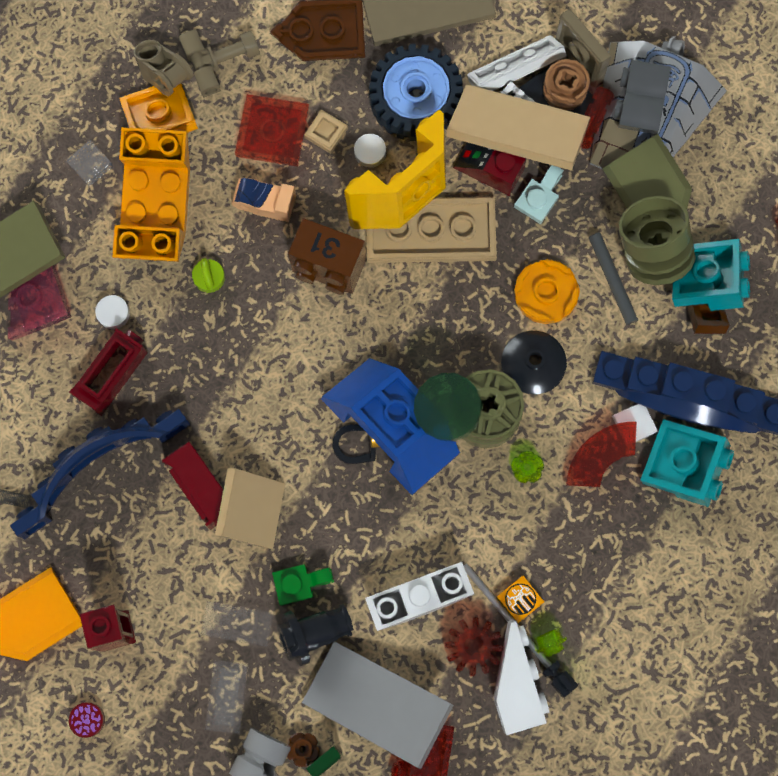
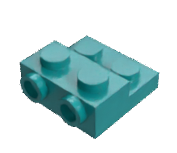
[672,239,750,311]
[640,419,734,507]

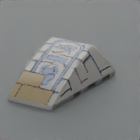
[590,41,727,170]

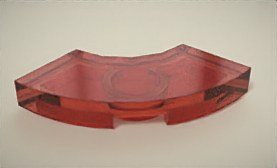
[566,422,637,488]

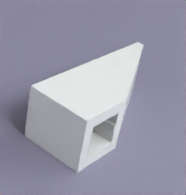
[493,620,549,735]

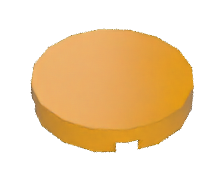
[514,259,580,324]

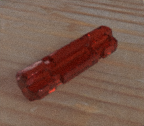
[580,87,614,150]

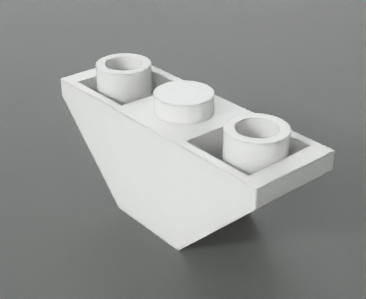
[365,562,474,631]

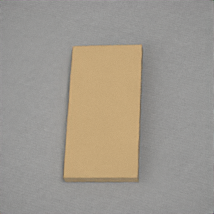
[446,84,590,171]
[367,196,497,263]

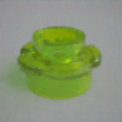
[511,451,544,483]
[534,628,567,657]

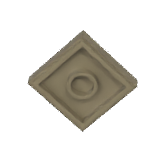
[555,8,611,88]

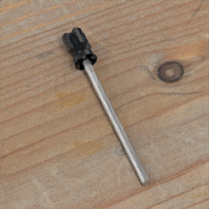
[464,564,578,698]

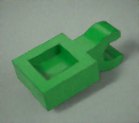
[272,564,334,606]

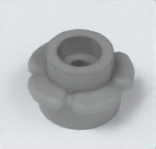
[662,36,685,57]

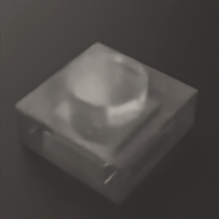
[66,140,113,187]

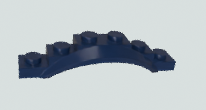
[592,351,778,435]
[10,409,190,540]

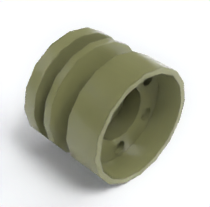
[619,196,696,285]
[451,369,525,449]

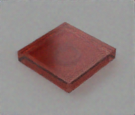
[235,94,310,167]

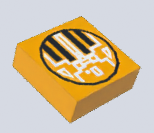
[496,576,544,623]

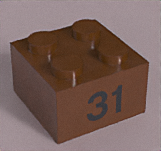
[288,218,367,295]

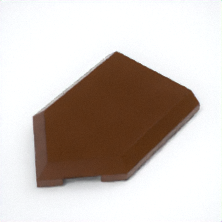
[270,0,365,61]

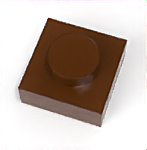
[687,304,730,334]

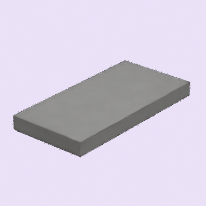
[302,641,454,769]

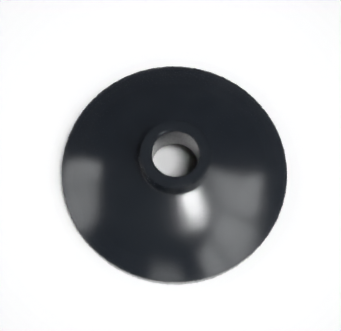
[501,331,567,395]

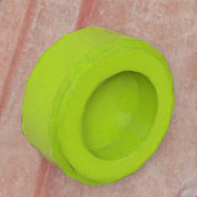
[192,258,225,293]

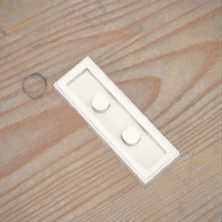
[467,35,566,91]

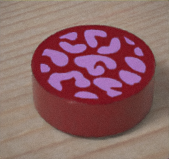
[69,702,105,738]

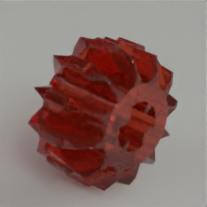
[445,617,503,677]

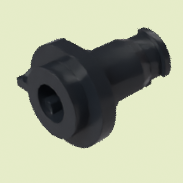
[277,604,354,666]

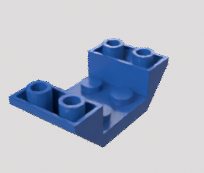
[321,358,460,495]

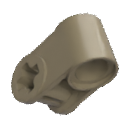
[134,40,194,96]

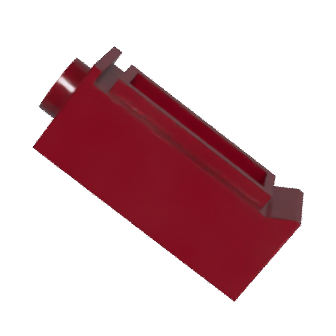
[69,328,148,416]
[162,442,223,530]
[79,605,136,652]

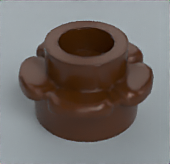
[287,732,320,767]

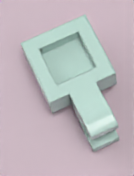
[514,165,564,224]

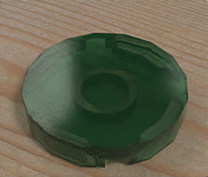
[414,373,483,441]

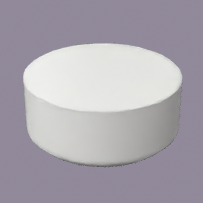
[354,134,386,168]
[95,295,130,329]

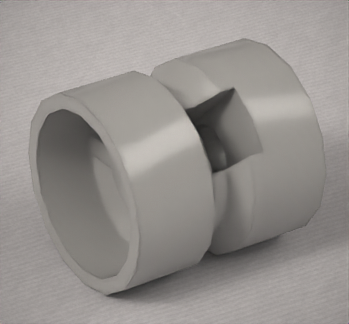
[229,728,291,776]

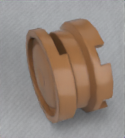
[543,59,590,111]

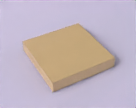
[215,468,285,549]

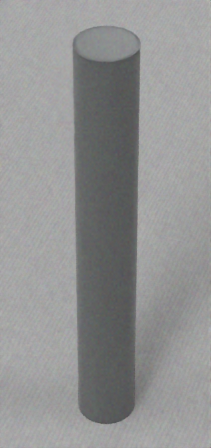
[589,232,638,325]

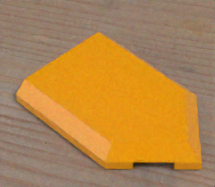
[0,567,82,661]

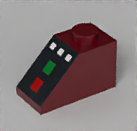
[453,142,527,196]

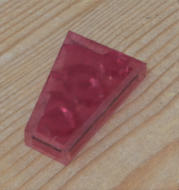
[8,265,72,341]

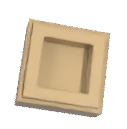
[304,110,348,154]

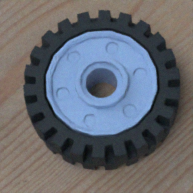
[369,44,463,141]

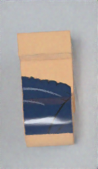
[232,178,296,222]

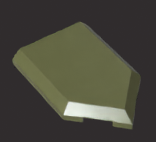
[603,134,692,210]

